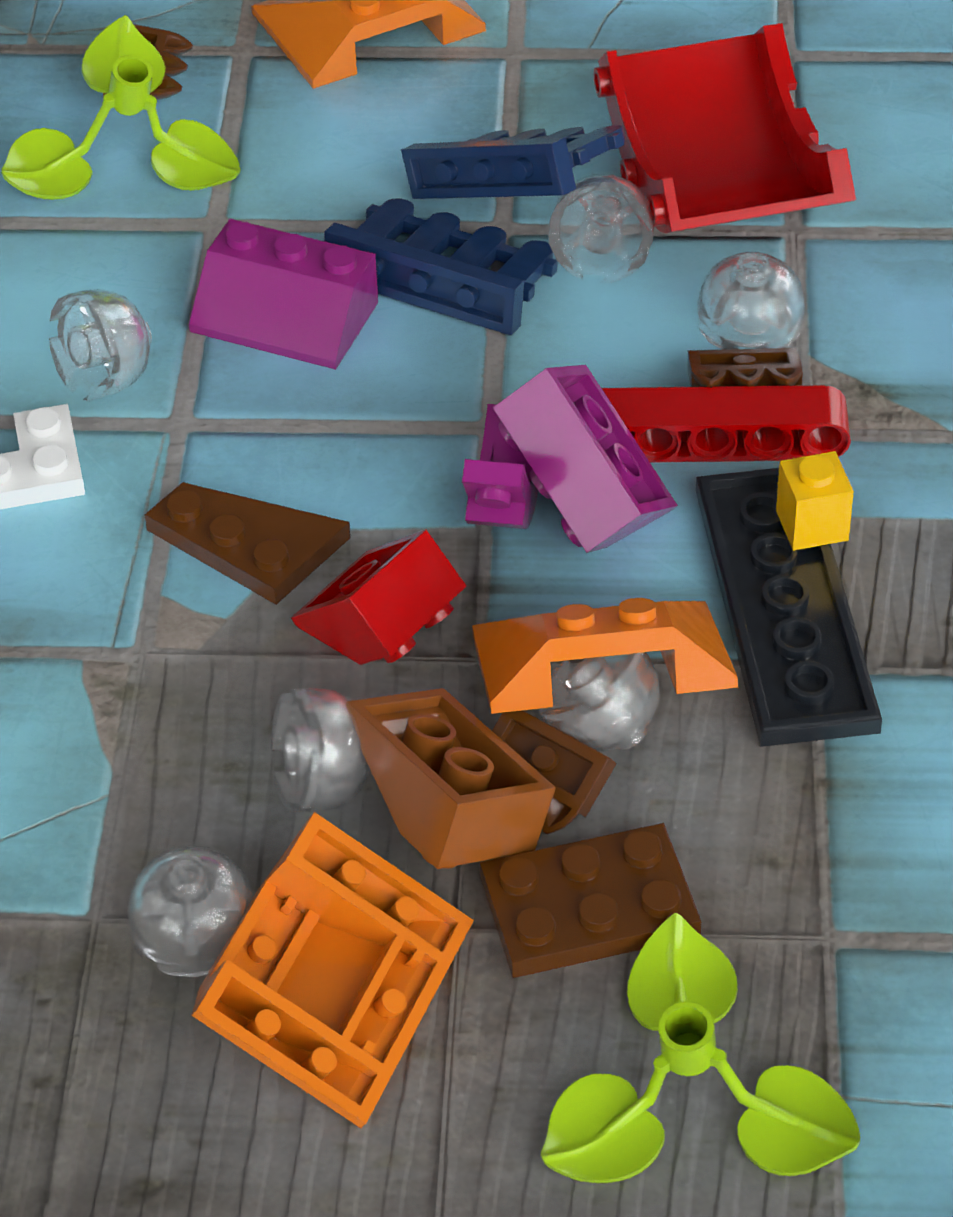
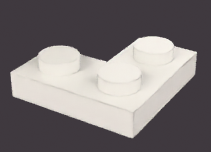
[0,404,85,510]

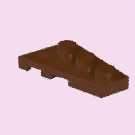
[145,482,351,605]

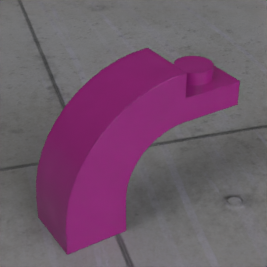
[462,404,539,529]

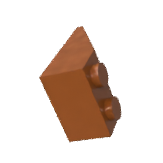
[343,688,556,869]

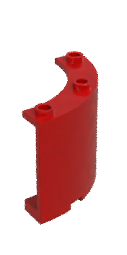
[593,23,856,233]

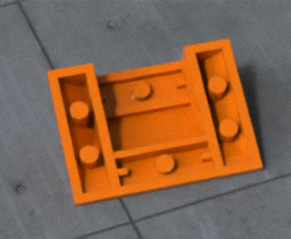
[251,0,486,89]
[472,598,738,714]
[192,812,474,1128]

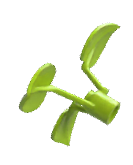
[1,15,241,200]
[541,913,861,1183]

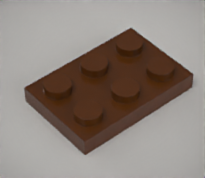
[480,823,701,978]

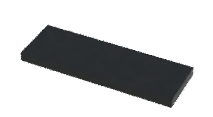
[696,468,882,747]

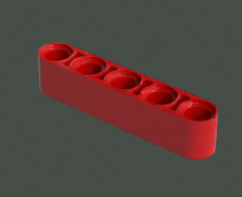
[602,385,851,462]

